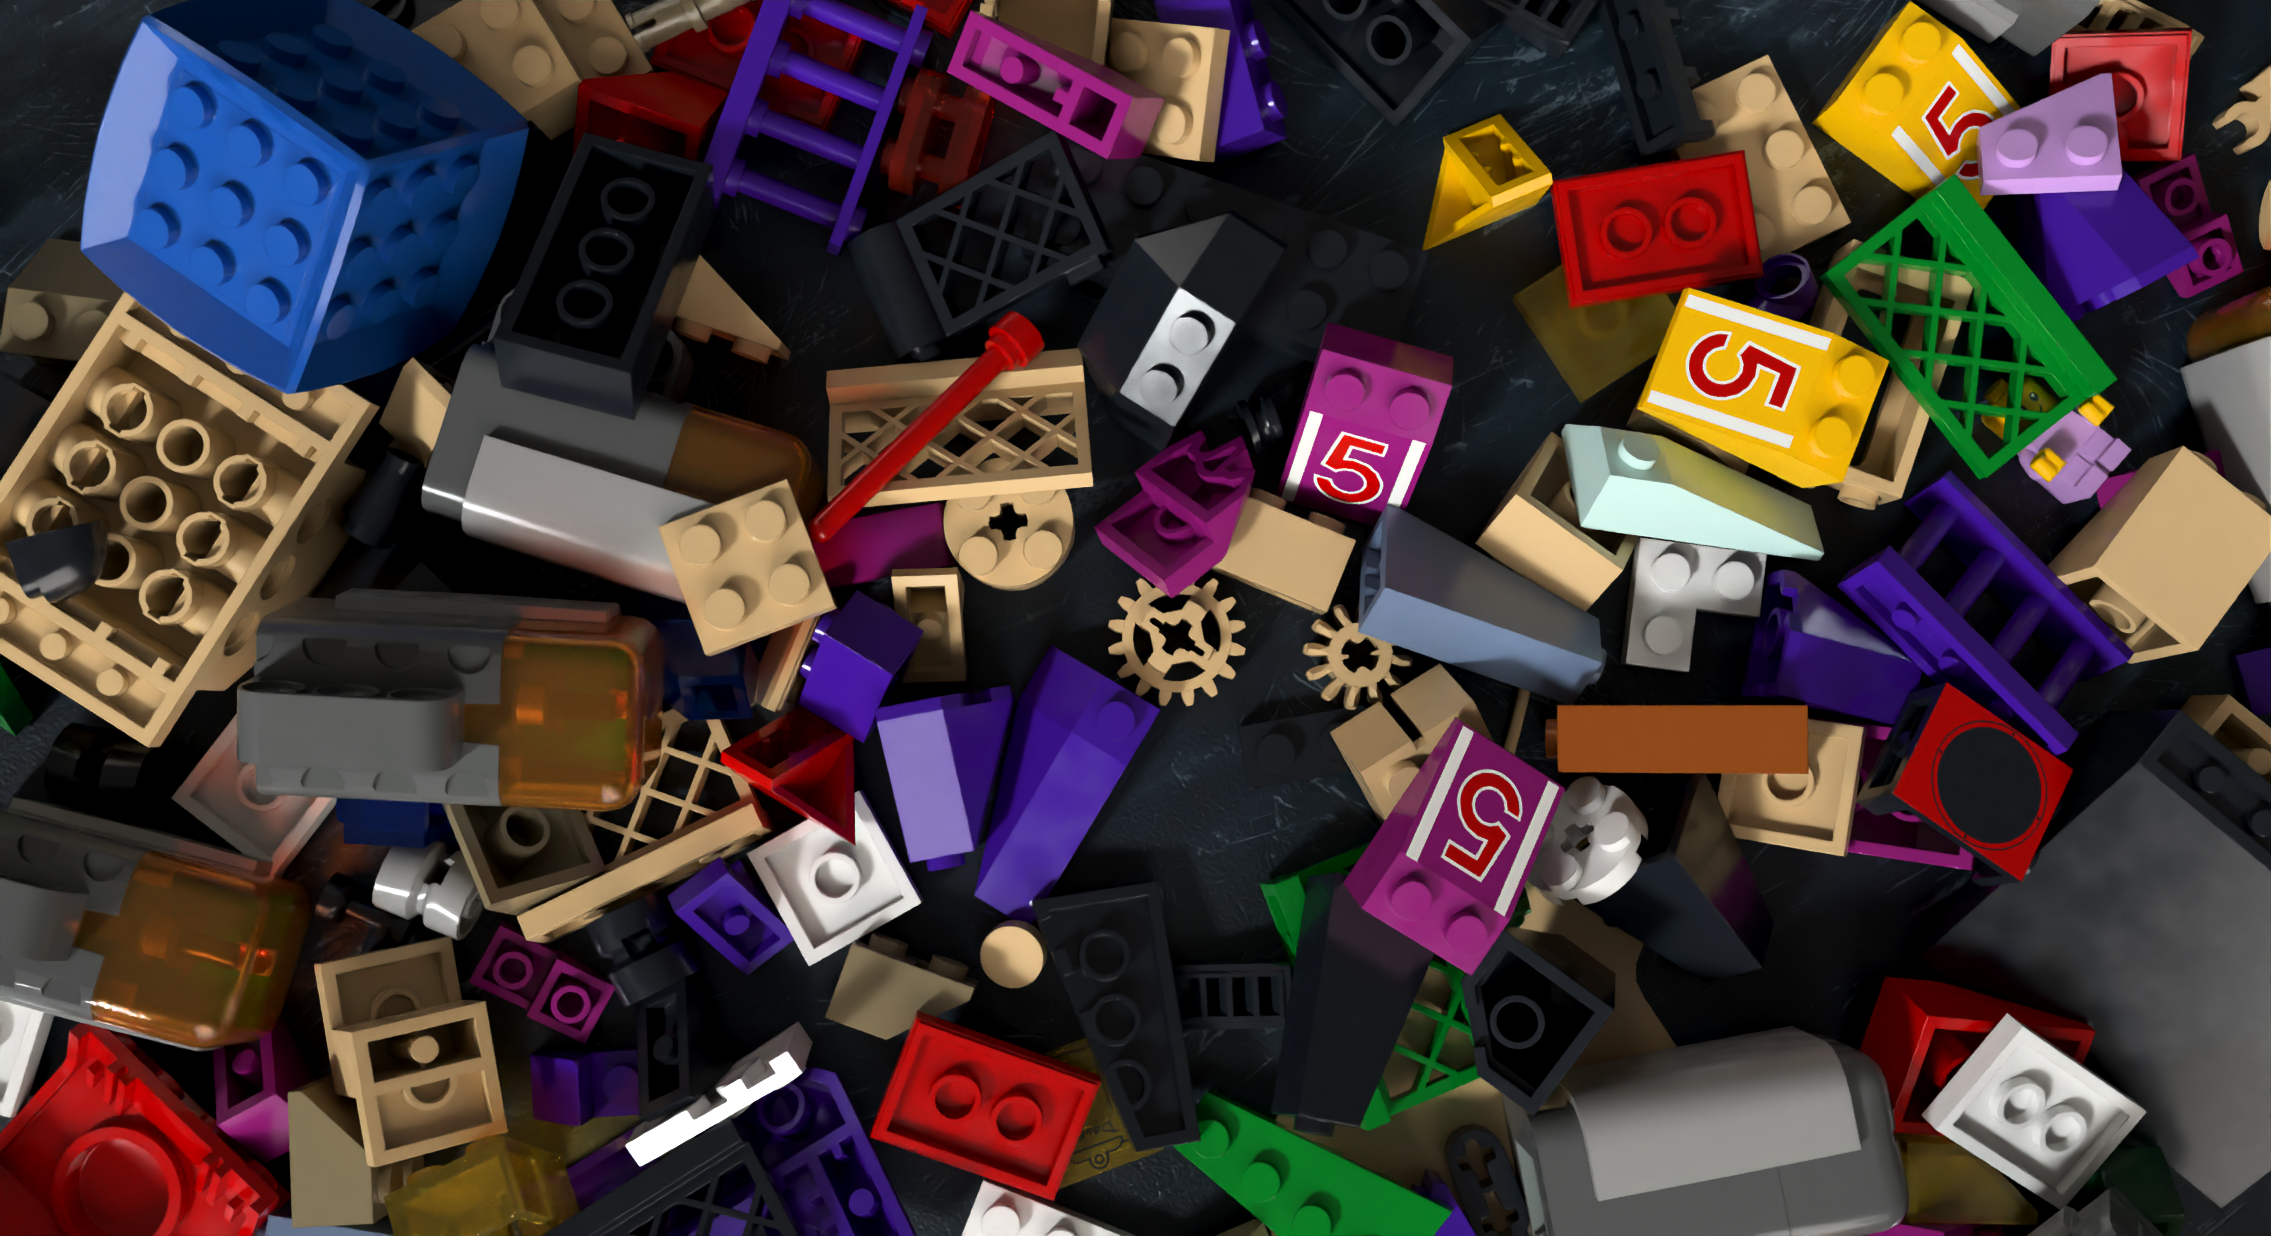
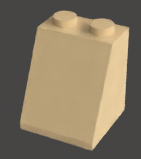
[2047,446,2271,664]

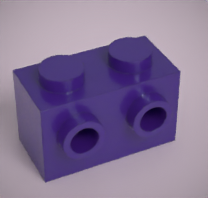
[798,590,924,743]

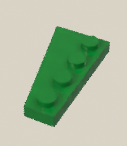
[1173,1090,1455,1236]

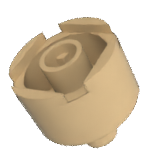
[943,457,1075,591]

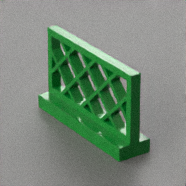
[1819,174,2117,479]
[1260,842,1481,1131]

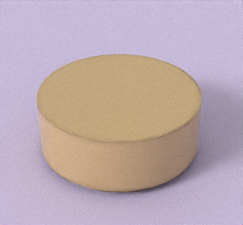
[980,920,1047,988]

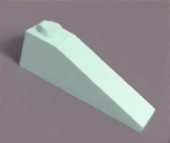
[1561,424,1824,561]

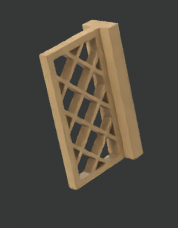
[826,348,1093,507]
[517,692,777,944]

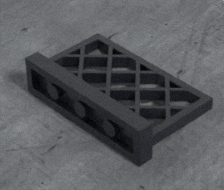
[542,1117,803,1236]

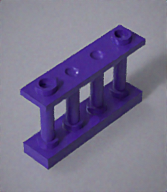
[703,0,933,256]
[1837,470,2134,756]

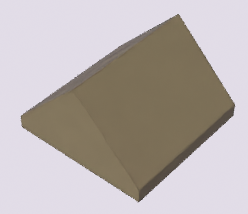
[442,803,607,916]

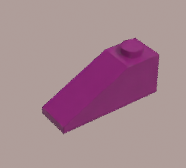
[947,10,1165,159]

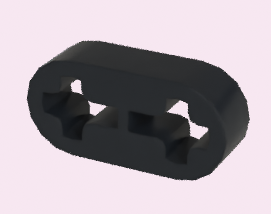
[1444,1124,1529,1236]

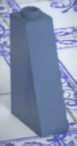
[1358,504,1607,705]

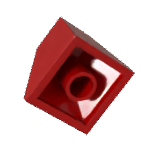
[572,71,729,163]

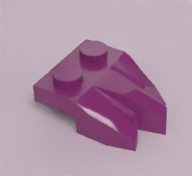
[1094,430,1256,598]

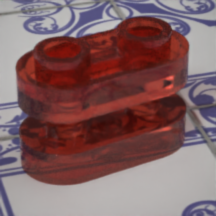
[880,67,997,209]

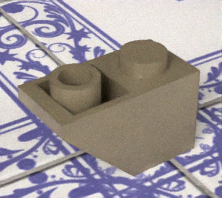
[825,932,979,1040]

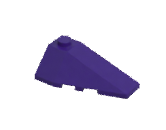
[974,645,1160,924]

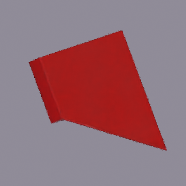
[720,705,856,846]

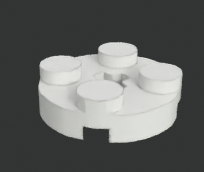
[1527,776,1648,905]

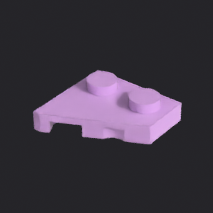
[1976,73,2122,196]

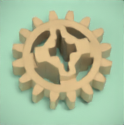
[1108,578,1246,707]

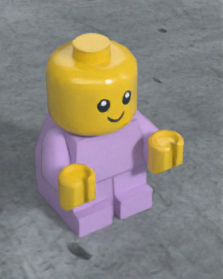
[1981,375,2131,504]

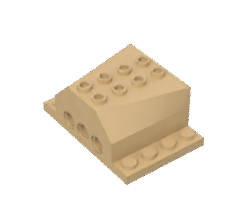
[0,292,380,747]

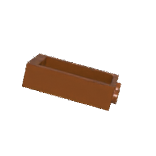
[1545,705,1809,774]

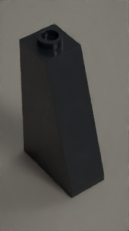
[1271,872,1435,1137]

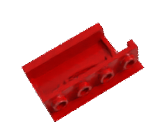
[0,1022,291,1236]

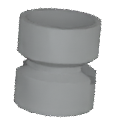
[372,829,485,940]

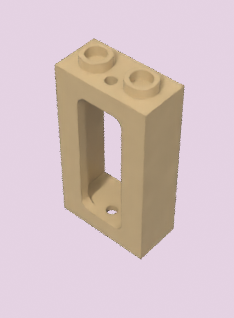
[1777,239,1973,510]

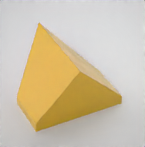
[1422,114,1553,251]

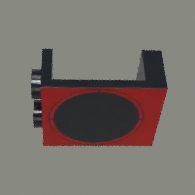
[1856,682,2074,887]

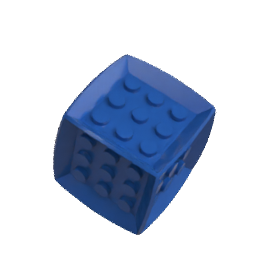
[80,0,529,394]

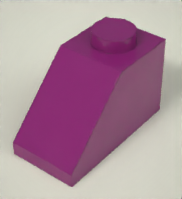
[213,998,315,1164]

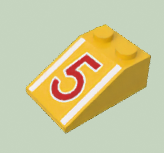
[1812,1,2021,209]
[1637,288,1889,488]

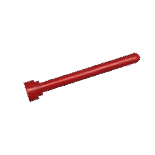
[807,311,1044,543]

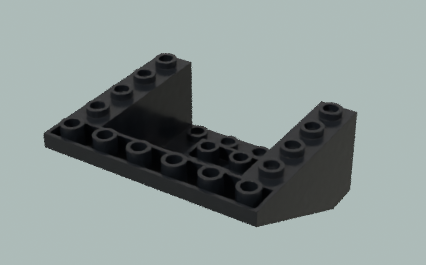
[1910,710,2271,1209]

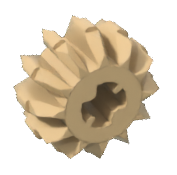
[1302,603,1413,710]

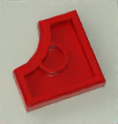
[2049,27,2193,161]

